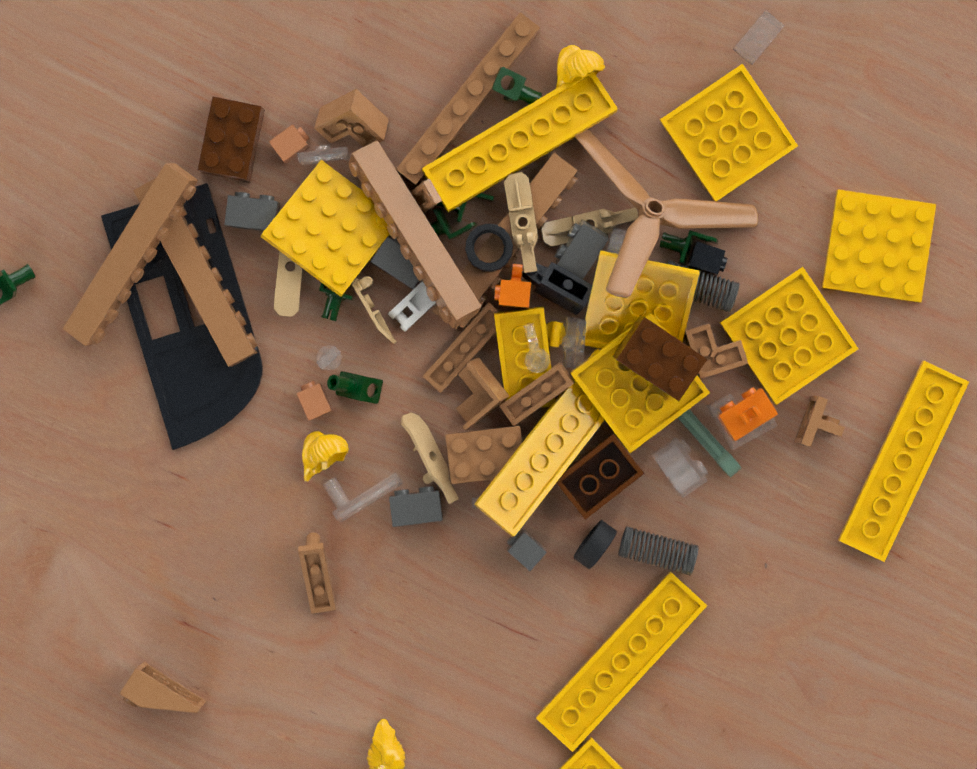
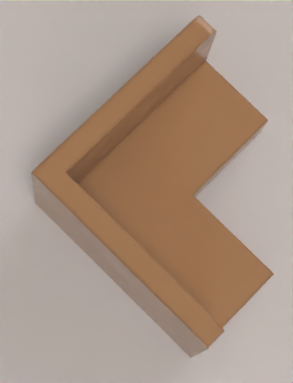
[314,89,389,147]
[684,324,748,379]
[456,358,510,431]

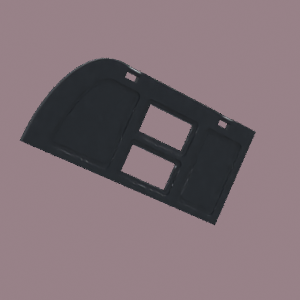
[101,183,263,450]

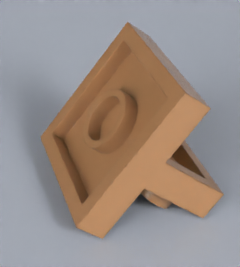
[794,396,845,447]

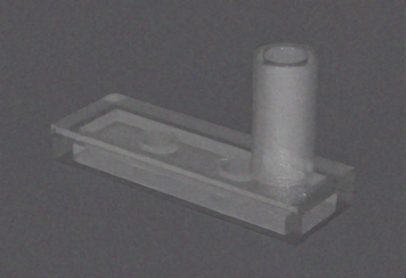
[323,472,403,522]

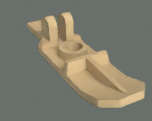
[504,172,538,273]
[540,208,638,247]
[274,251,303,317]
[352,276,397,344]
[401,413,459,504]

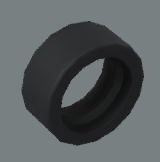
[465,224,513,272]
[574,520,617,569]

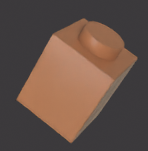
[269,124,310,164]
[297,381,333,421]

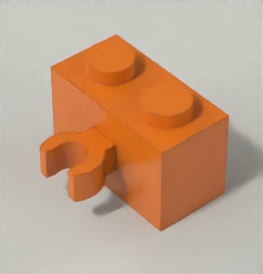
[494,264,531,309]
[717,387,778,441]

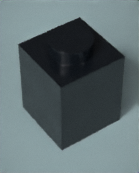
[687,241,728,276]

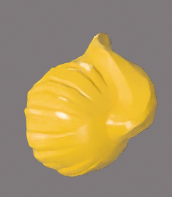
[556,45,605,89]
[302,431,349,481]
[367,719,405,769]

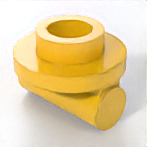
[546,321,567,347]

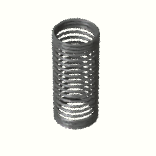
[667,260,740,313]
[618,526,699,576]

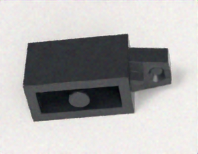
[522,262,592,316]

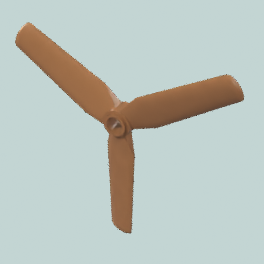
[575,129,758,298]

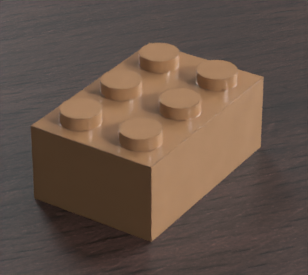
[445,425,522,484]

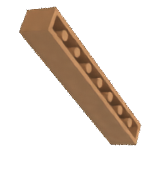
[396,12,540,187]
[349,140,482,328]
[432,153,578,330]
[63,163,198,346]
[133,178,258,367]

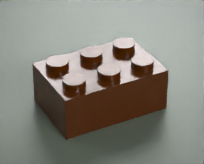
[197,96,265,183]
[612,315,707,401]
[556,434,645,520]

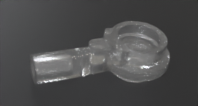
[524,323,550,373]

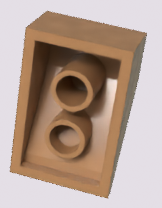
[119,662,207,713]

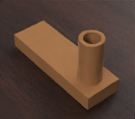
[500,362,575,426]
[298,533,336,614]

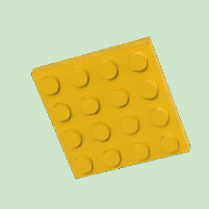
[659,64,798,202]
[261,160,390,297]
[822,189,936,303]
[580,250,699,349]
[720,267,859,405]
[570,313,710,453]

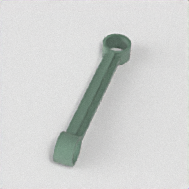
[678,409,742,478]

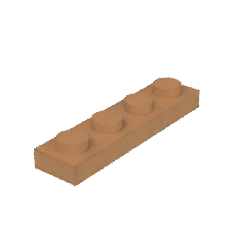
[422,303,499,393]

